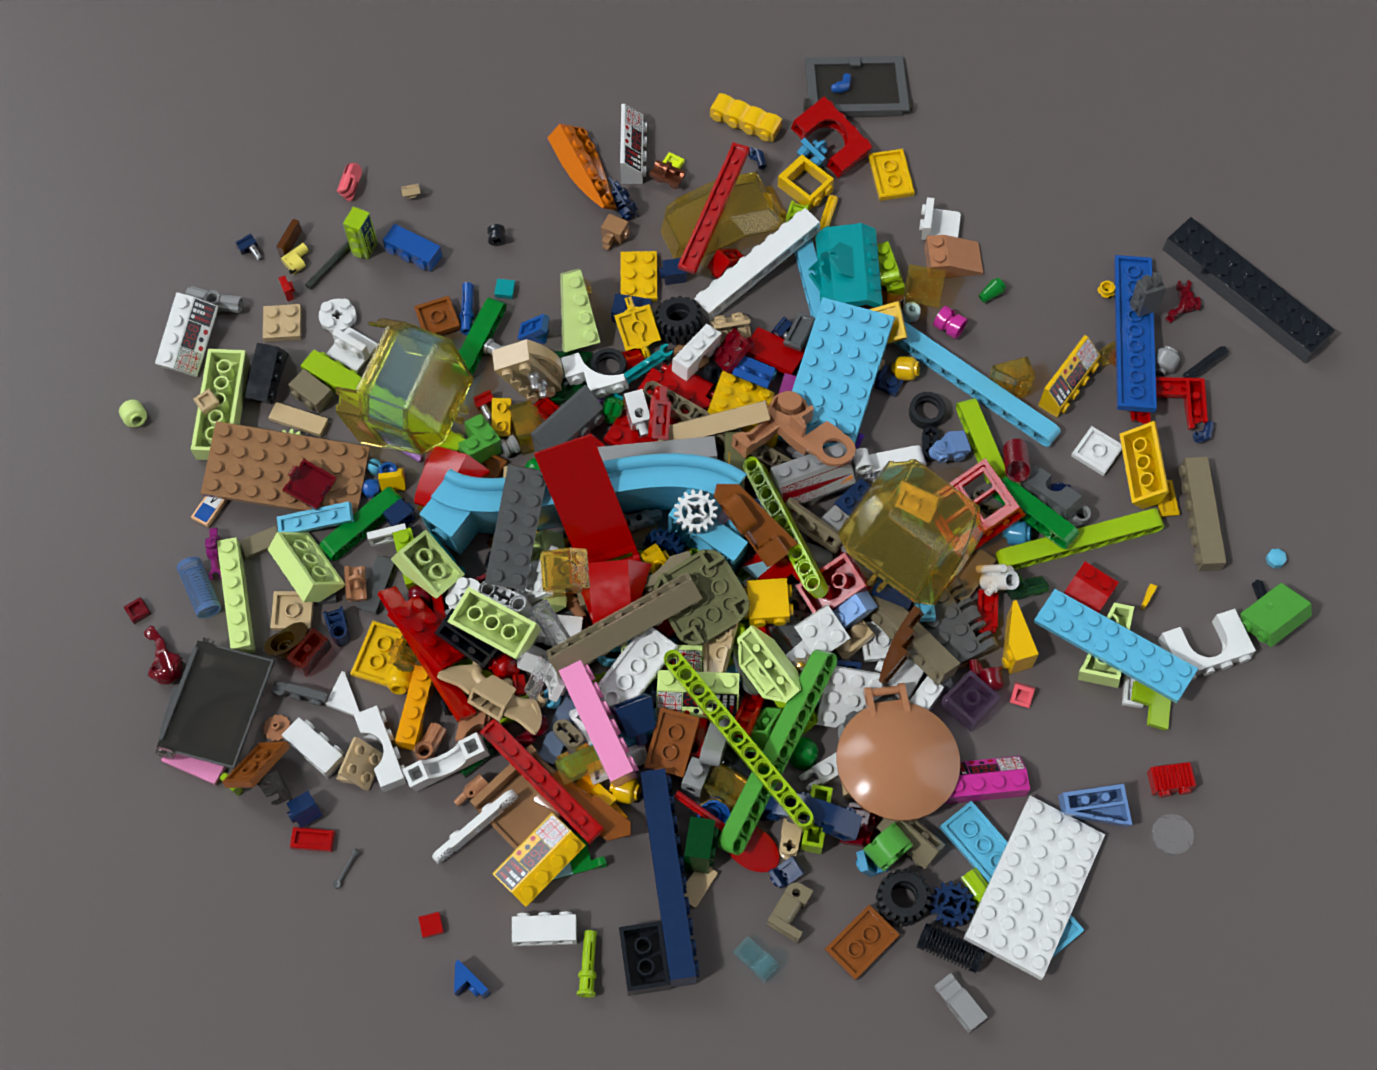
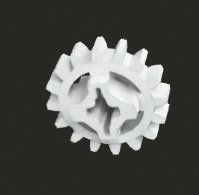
[674,489,718,534]

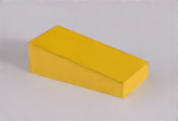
[1140,584,1158,610]
[590,783,617,807]

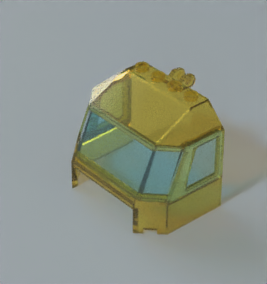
[336,318,474,455]

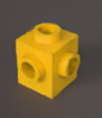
[639,543,669,574]

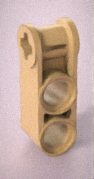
[779,818,803,860]

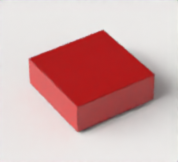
[418,912,444,939]

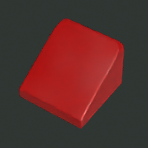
[622,348,644,371]

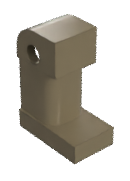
[767,882,813,944]

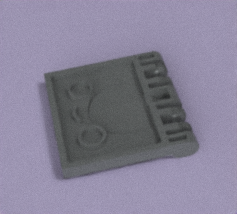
[905,578,998,666]

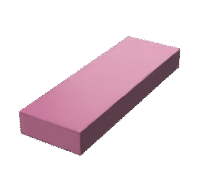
[161,751,226,785]

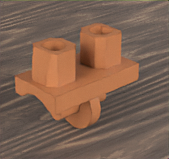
[344,566,367,602]

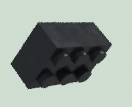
[619,921,671,996]

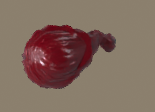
[144,626,183,685]

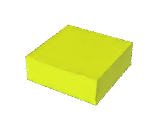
[663,152,684,169]

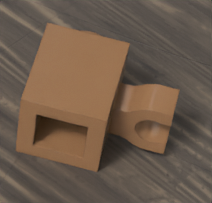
[601,214,630,251]

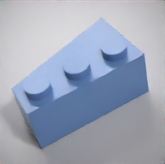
[1058,784,1132,828]

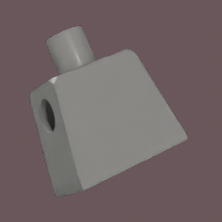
[681,757,713,803]

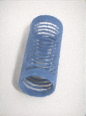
[176,556,221,618]

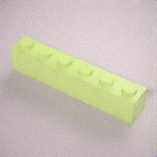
[217,537,256,654]

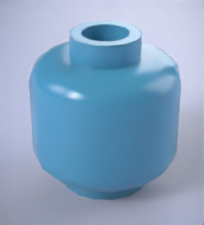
[1003,521,1032,546]

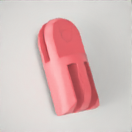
[337,163,362,201]

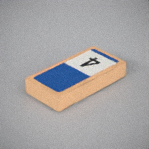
[191,496,228,528]

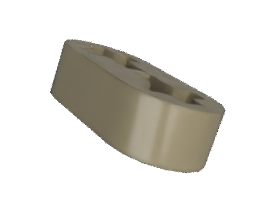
[553,719,585,752]

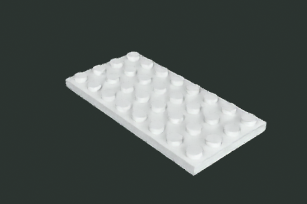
[963,796,1105,980]

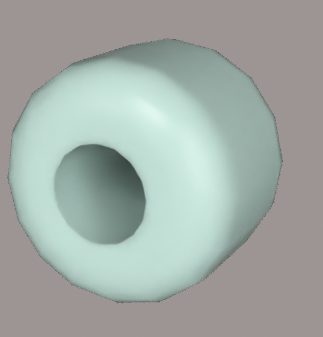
[902,302,921,323]

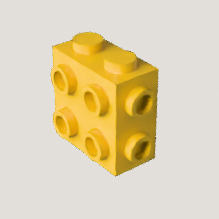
[744,578,794,627]

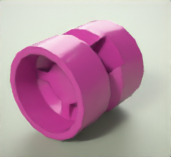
[933,306,968,339]

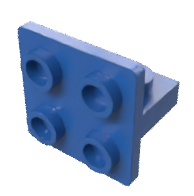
[732,356,775,389]

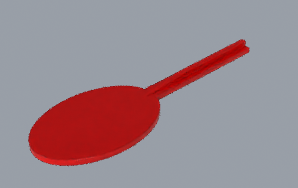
[674,791,779,873]

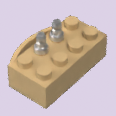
[492,339,563,402]

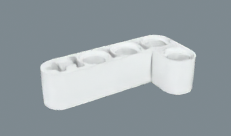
[851,445,927,481]

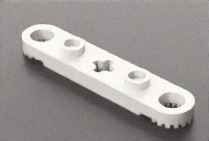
[432,789,518,864]

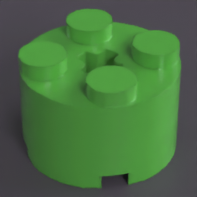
[863,822,913,872]

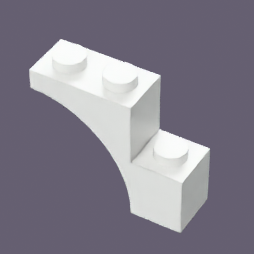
[561,353,629,399]

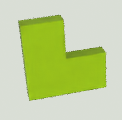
[1131,681,1171,731]

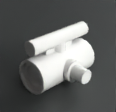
[976,564,1019,596]

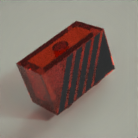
[287,628,332,677]

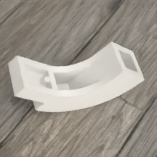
[517,645,566,702]

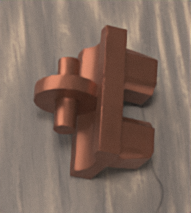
[649,160,686,189]

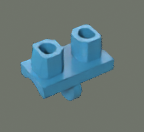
[797,138,828,168]

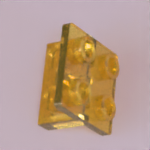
[554,743,603,785]

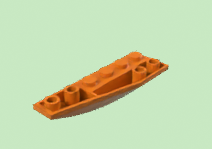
[547,124,617,210]

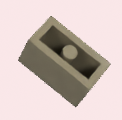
[288,369,334,414]

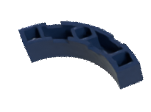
[759,790,863,841]

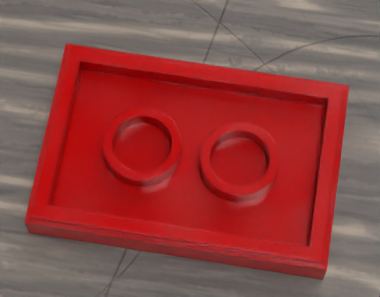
[745,327,805,375]

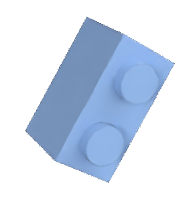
[833,591,878,630]

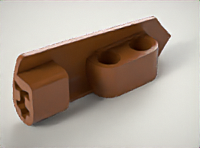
[534,770,631,841]

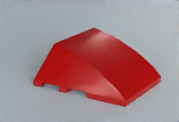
[414,446,491,507]
[573,559,652,624]

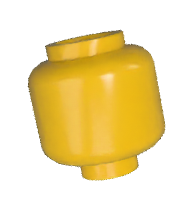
[891,356,920,381]
[386,664,413,695]
[610,778,641,804]

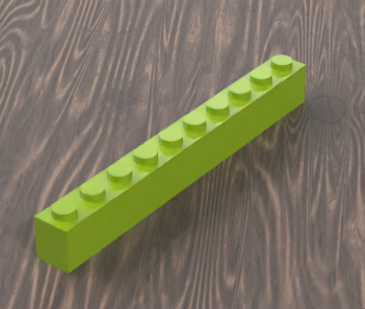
[300,349,466,452]

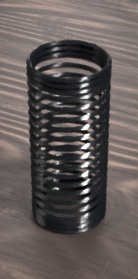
[916,923,985,974]

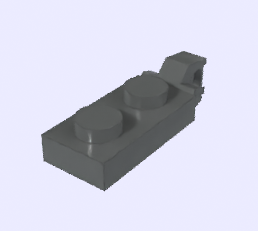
[271,681,329,706]

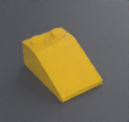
[1002,600,1039,674]

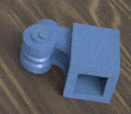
[929,431,971,463]

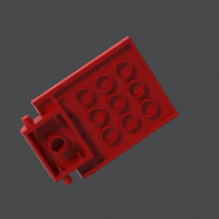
[603,363,715,446]

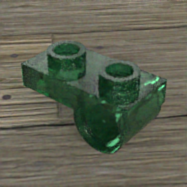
[1005,572,1049,600]

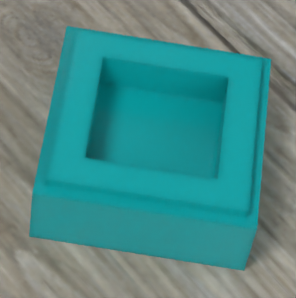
[494,279,516,299]

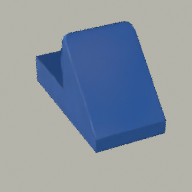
[517,313,550,344]
[454,959,490,999]

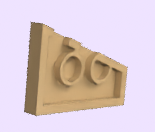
[702,623,739,673]

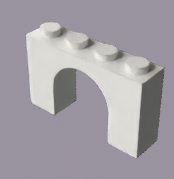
[1158,609,1256,680]

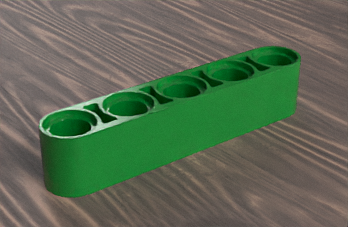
[452,297,506,379]
[992,476,1079,549]
[319,486,405,561]

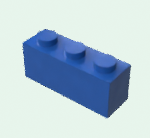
[383,224,442,272]

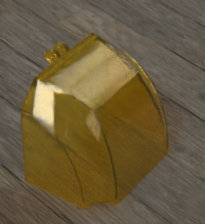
[837,459,984,605]

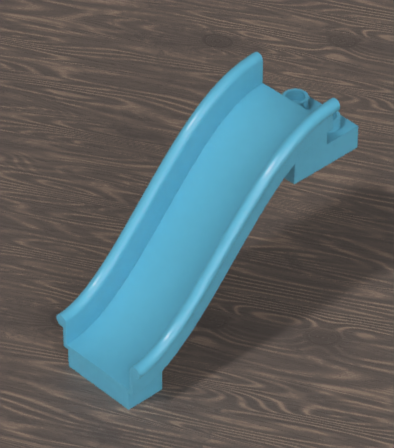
[419,453,748,574]

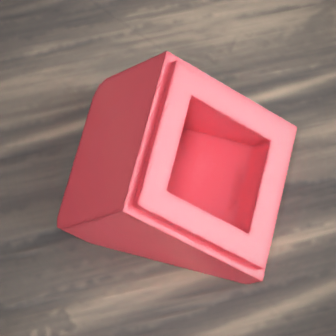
[1010,681,1035,708]

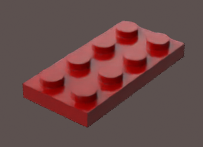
[387,595,467,672]

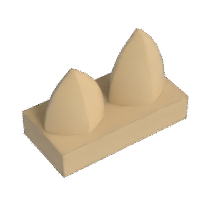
[835,619,875,659]

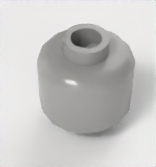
[1155,346,1180,375]

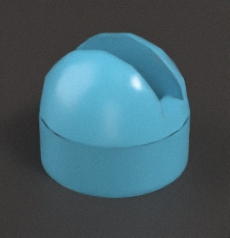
[367,458,382,475]

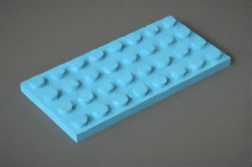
[777,297,895,451]

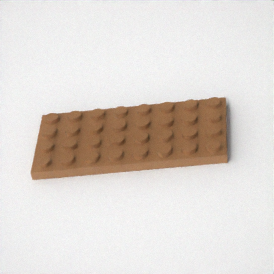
[200,421,370,514]

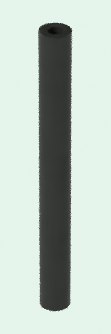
[305,241,350,289]

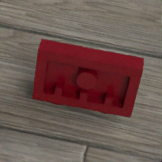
[840,803,880,849]

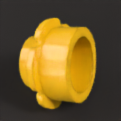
[1097,280,1115,298]

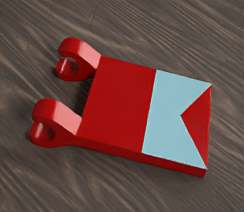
[742,552,807,582]

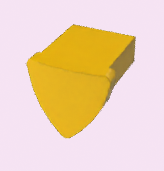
[378,468,406,492]

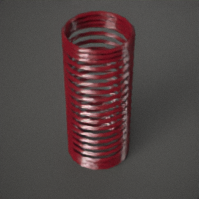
[1003,438,1031,482]

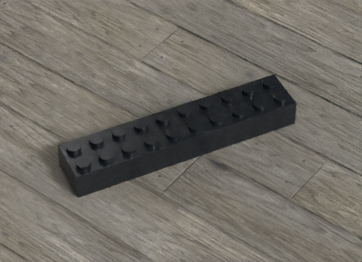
[1163,217,1335,363]

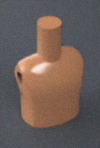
[454,773,489,807]

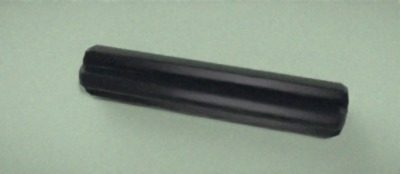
[1183,346,1229,378]

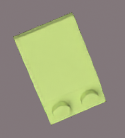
[391,530,465,599]

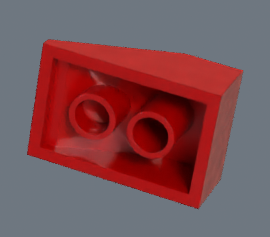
[1064,561,1119,613]

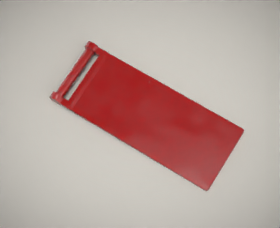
[534,434,642,563]

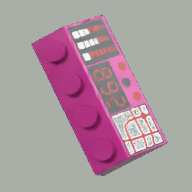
[945,756,1030,804]

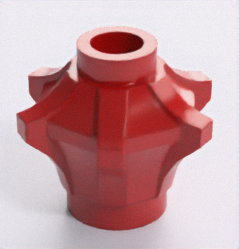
[489,652,520,679]

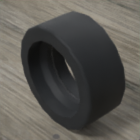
[591,348,626,375]
[909,392,946,429]

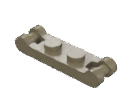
[786,497,847,554]

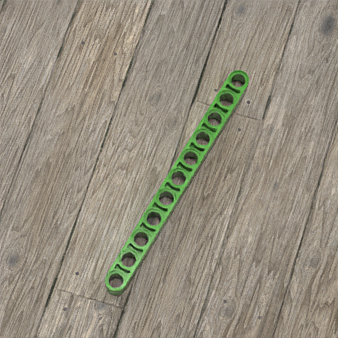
[718,649,837,855]

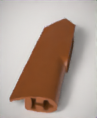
[713,484,797,567]

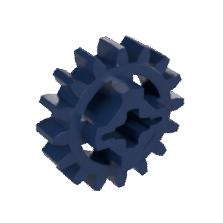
[643,527,686,557]
[929,881,975,929]

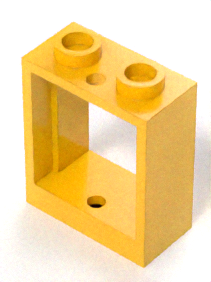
[777,155,834,211]

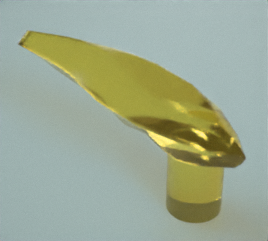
[1098,341,1116,366]

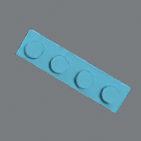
[277,501,354,532]

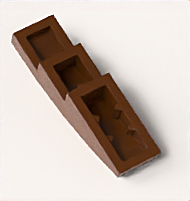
[879,606,924,687]

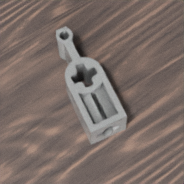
[934,973,988,1034]

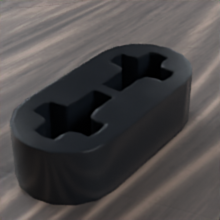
[921,426,940,462]

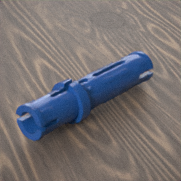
[460,282,474,335]

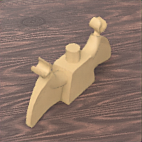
[437,661,549,735]

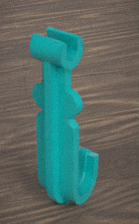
[610,344,673,401]

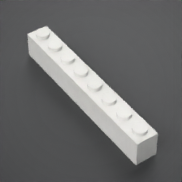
[694,208,821,320]

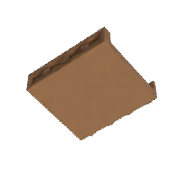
[470,745,566,850]

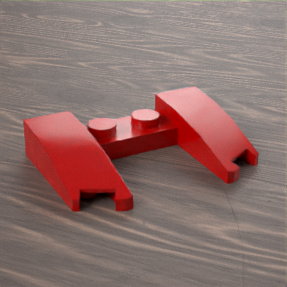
[1129,377,1208,430]

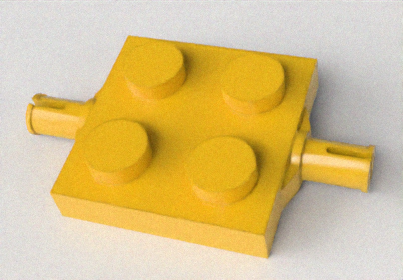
[614,296,661,359]

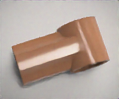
[414,723,447,761]

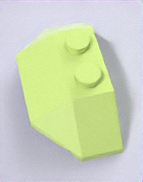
[737,625,801,703]

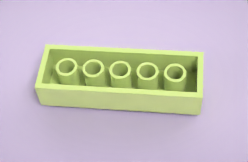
[191,349,250,460]

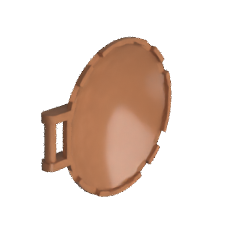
[836,683,960,821]

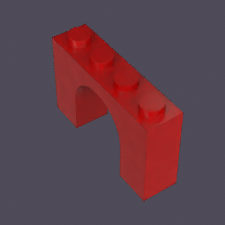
[791,96,872,179]

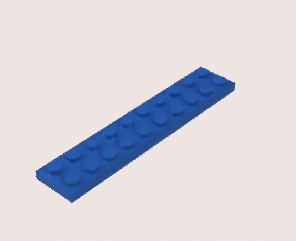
[1114,255,1157,413]

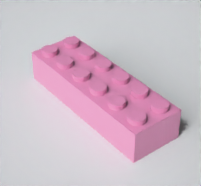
[559,660,639,788]

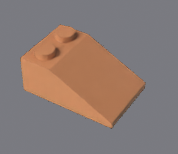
[924,235,983,279]

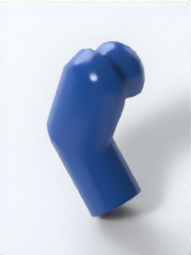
[831,74,852,93]

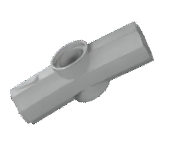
[185,286,243,313]

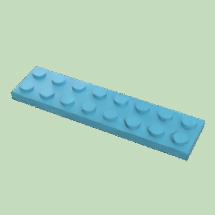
[1034,589,1198,703]
[939,801,1084,958]

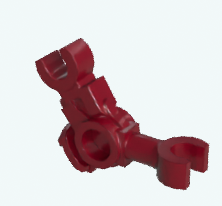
[1165,280,1201,324]

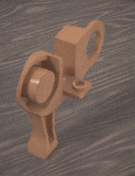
[732,391,856,467]

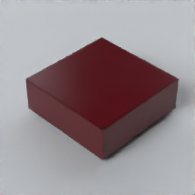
[123,596,151,624]

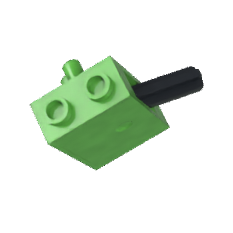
[1240,579,1312,647]

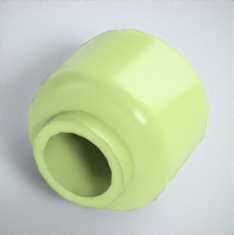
[119,399,147,428]

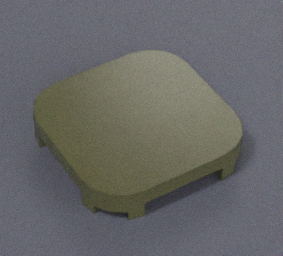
[654,549,750,645]

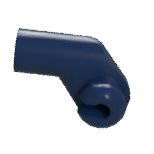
[1192,421,1214,444]

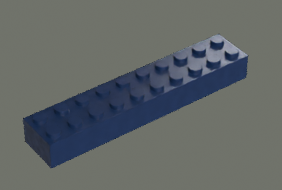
[640,768,700,988]

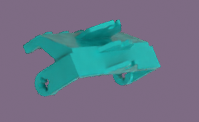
[808,223,883,308]

